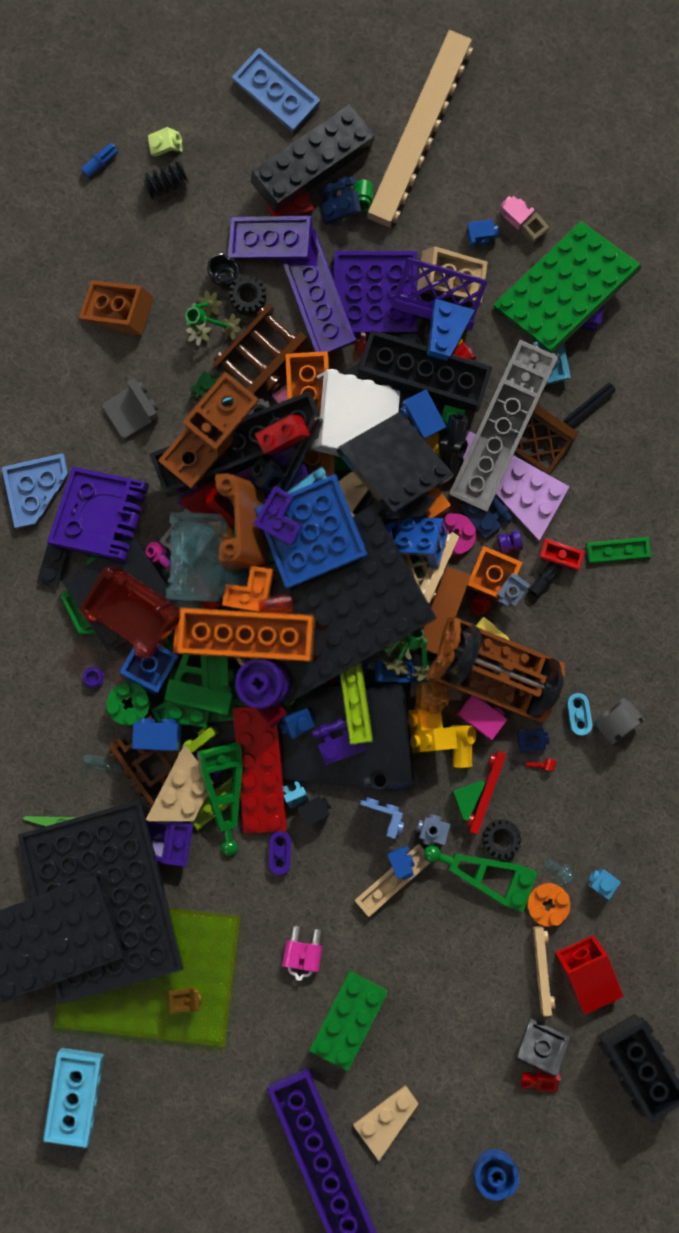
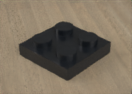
[515,1018,570,1078]

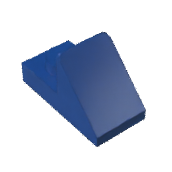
[375,660,416,683]

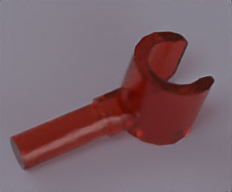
[354,332,367,354]

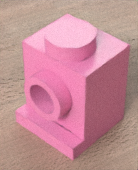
[501,196,534,230]

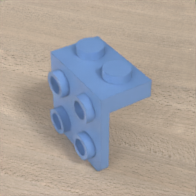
[360,797,404,838]

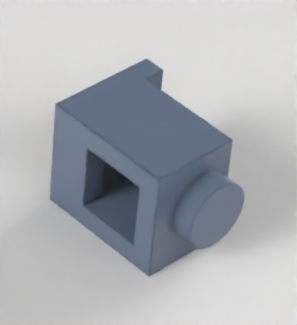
[496,573,530,608]

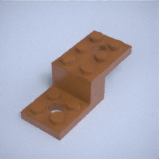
[158,372,259,489]

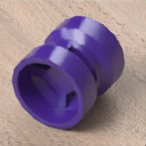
[497,530,523,555]

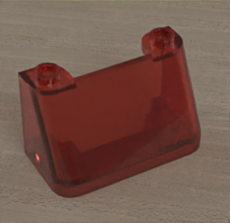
[78,567,181,659]

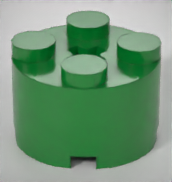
[106,682,152,726]

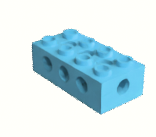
[43,1048,104,1148]

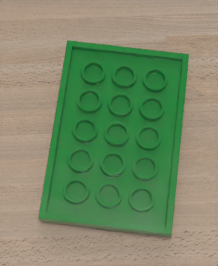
[493,221,641,354]

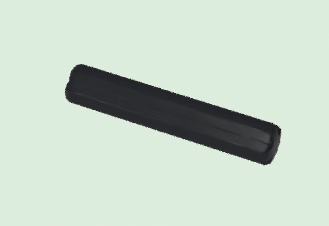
[563,383,616,428]

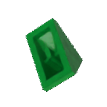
[452,780,486,821]

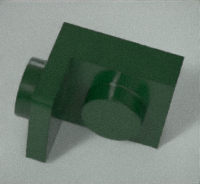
[190,371,218,402]

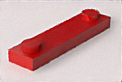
[466,751,506,835]

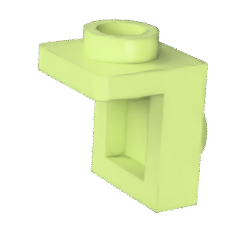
[148,127,182,156]

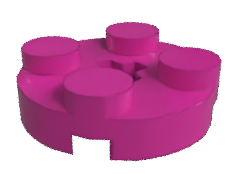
[443,513,476,556]

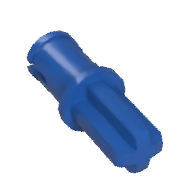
[80,143,118,179]

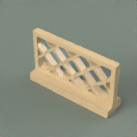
[401,517,459,603]

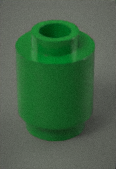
[353,180,374,212]

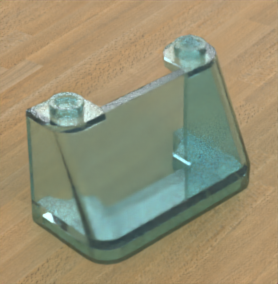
[166,512,228,602]

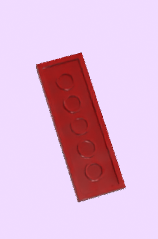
[233,705,287,833]

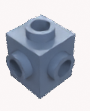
[416,814,450,846]

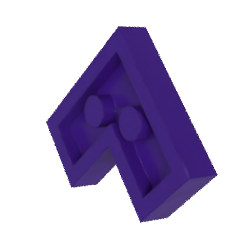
[254,486,303,546]

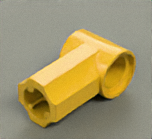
[451,725,476,768]

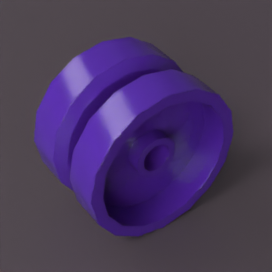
[235,659,291,708]

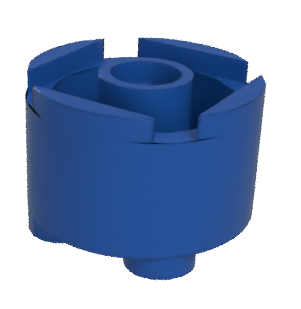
[473,1149,519,1201]

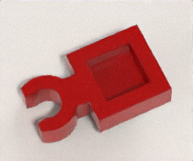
[521,1071,560,1092]

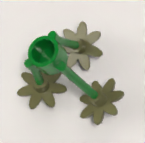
[185,290,241,346]
[383,629,432,682]

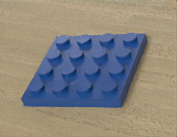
[255,474,368,589]

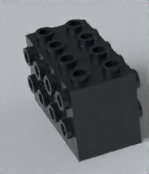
[597,1014,679,1123]

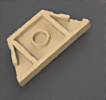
[146,745,213,821]

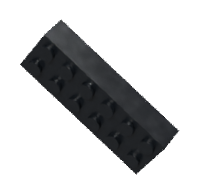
[250,104,375,213]
[358,330,492,412]

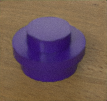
[83,667,104,688]

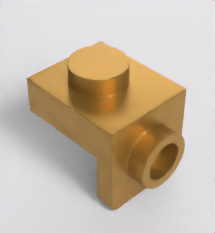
[166,988,201,1014]

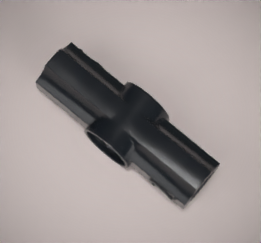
[440,413,468,478]

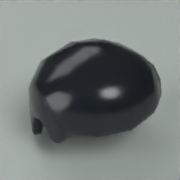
[207,253,239,287]

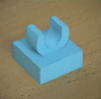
[284,781,309,809]

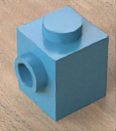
[588,868,621,900]

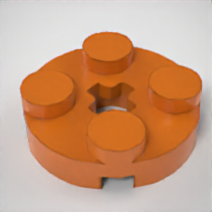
[527,883,570,927]

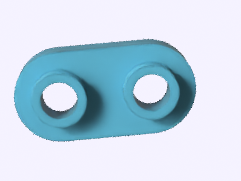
[567,693,592,735]

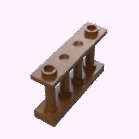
[213,304,307,396]

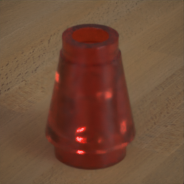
[259,594,293,614]

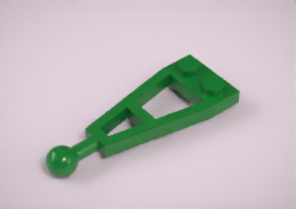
[164,654,209,727]
[197,742,243,856]
[424,845,538,912]

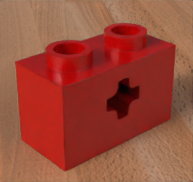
[255,414,310,455]

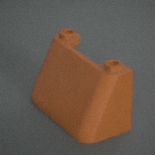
[216,474,268,571]

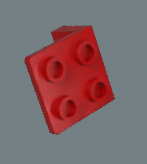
[180,482,235,527]

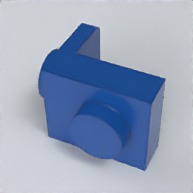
[278,706,314,739]

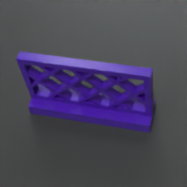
[391,257,487,331]

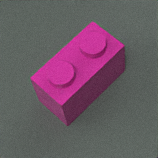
[456,695,507,740]

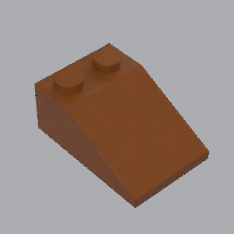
[79,280,154,335]

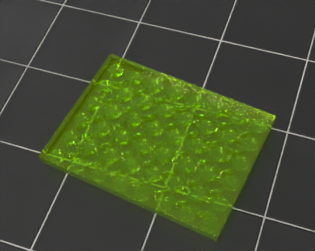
[53,908,241,1047]

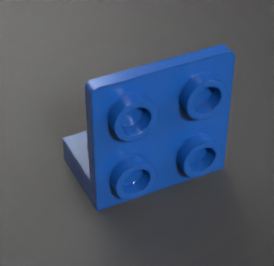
[395,517,448,568]

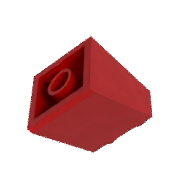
[555,935,624,1014]

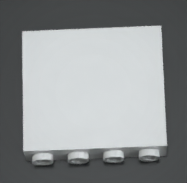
[311,369,400,457]

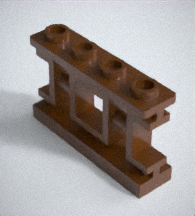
[109,715,179,810]

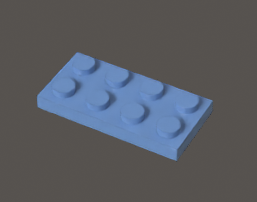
[232,48,320,133]

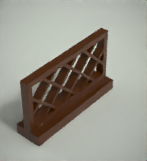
[515,404,578,474]

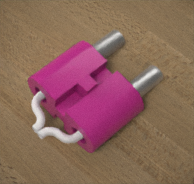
[282,926,323,981]

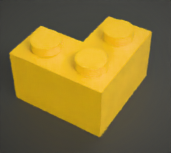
[408,707,457,753]

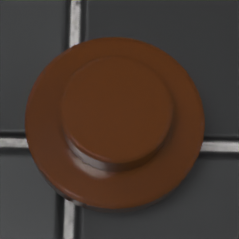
[263,374,282,394]

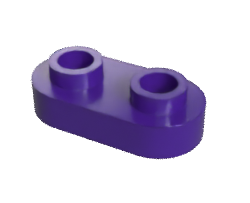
[269,831,291,875]

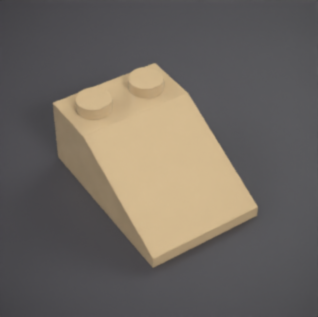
[417,246,488,302]

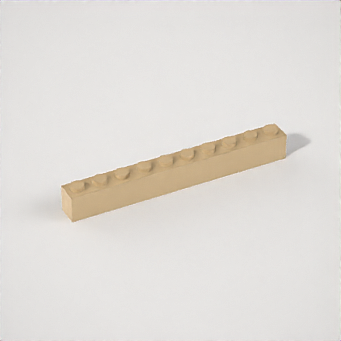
[368,30,473,228]

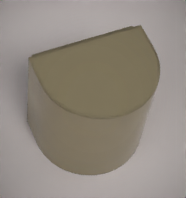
[520,212,550,243]

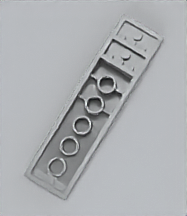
[449,340,558,511]

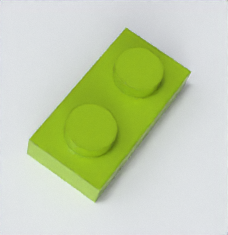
[178,726,221,755]

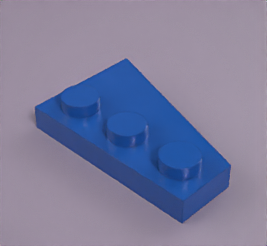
[427,299,475,360]

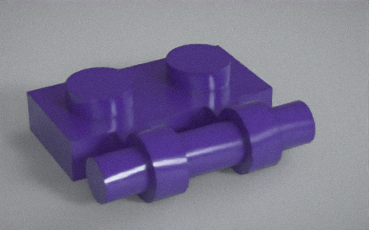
[313,717,366,765]

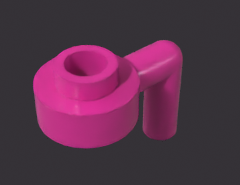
[145,542,185,572]

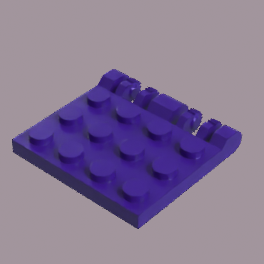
[47,467,149,562]

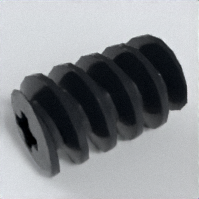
[143,160,189,200]

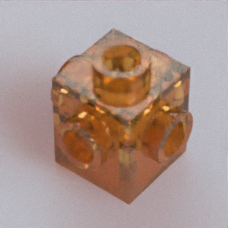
[415,681,449,714]

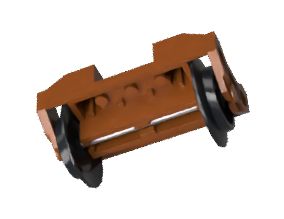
[426,617,565,723]

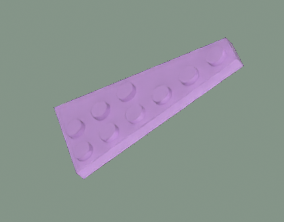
[462,429,569,541]

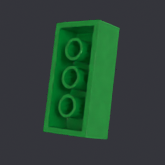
[309,969,388,1071]

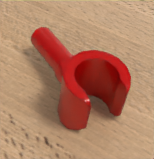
[526,758,557,771]

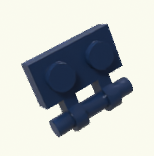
[319,176,361,224]
[459,494,513,540]

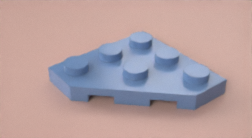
[2,453,69,529]

